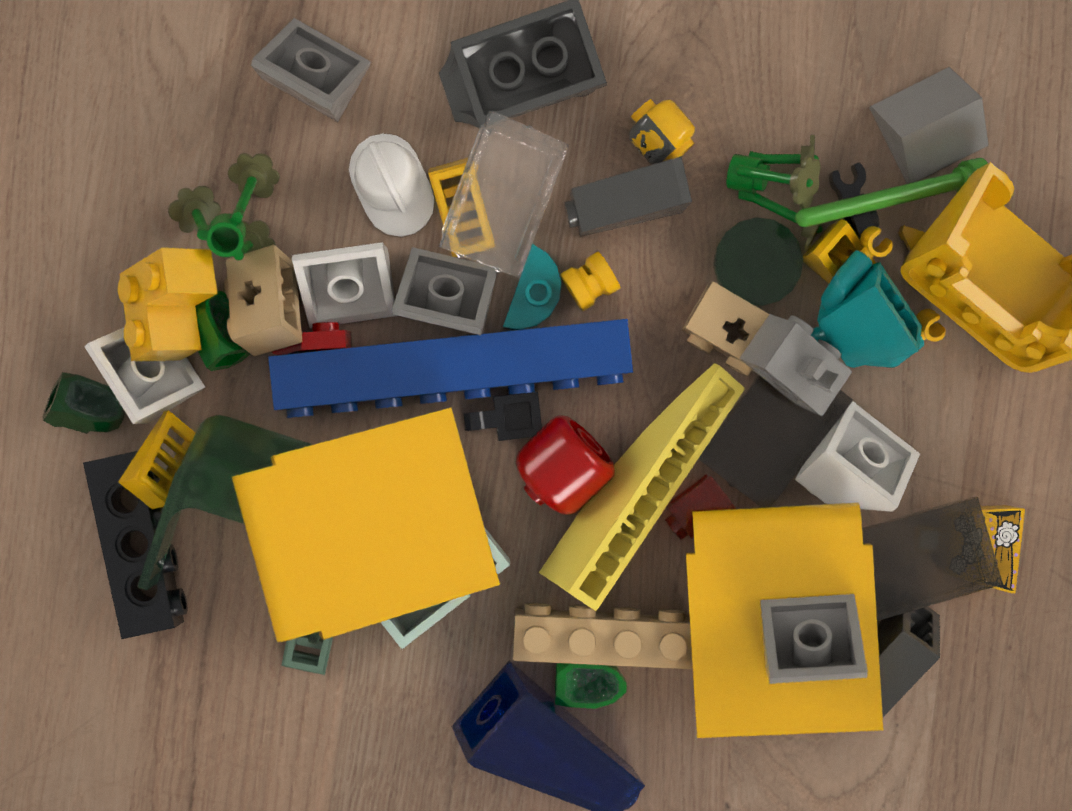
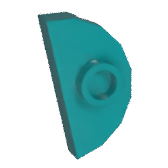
[503,244,562,330]

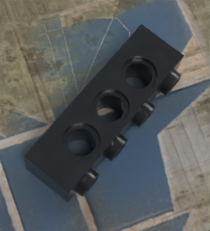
[83,451,188,640]

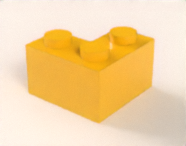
[118,248,218,361]

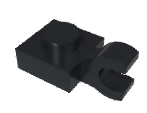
[829,162,880,239]
[463,392,542,441]

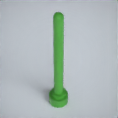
[795,157,988,227]

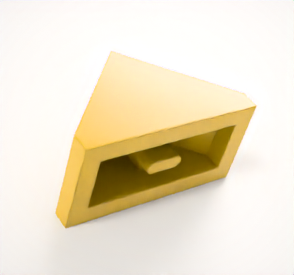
[800,219,876,284]

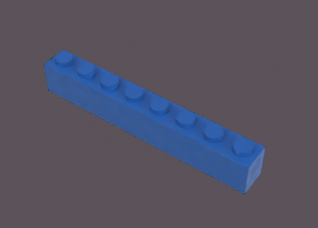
[268,319,633,418]

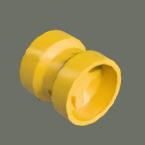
[560,251,621,312]

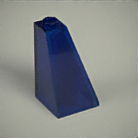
[451,660,645,811]

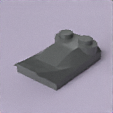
[439,0,607,129]

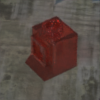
[665,474,736,541]

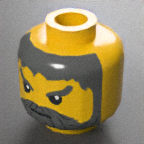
[629,99,695,165]

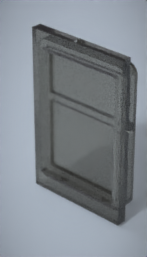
[699,375,853,508]
[862,496,1003,621]

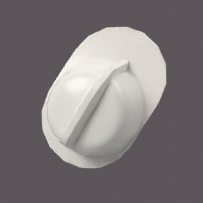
[349,133,435,237]

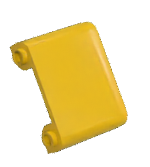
[900,162,1072,373]

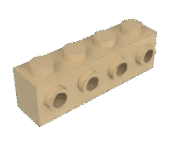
[513,603,693,669]

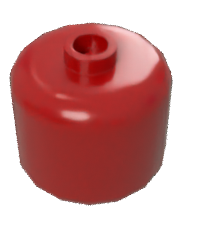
[516,415,615,515]

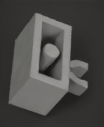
[739,314,852,416]

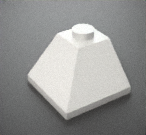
[795,400,920,512]

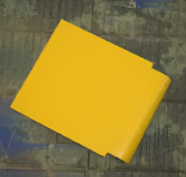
[232,408,500,642]
[686,503,883,738]

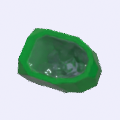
[195,290,250,371]
[555,663,627,709]

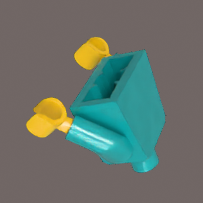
[811,226,946,368]

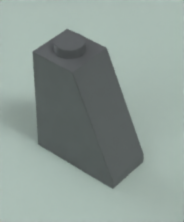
[564,157,692,237]
[877,590,940,717]

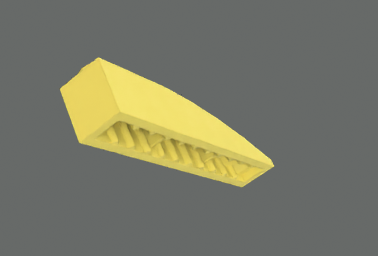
[539,363,745,611]

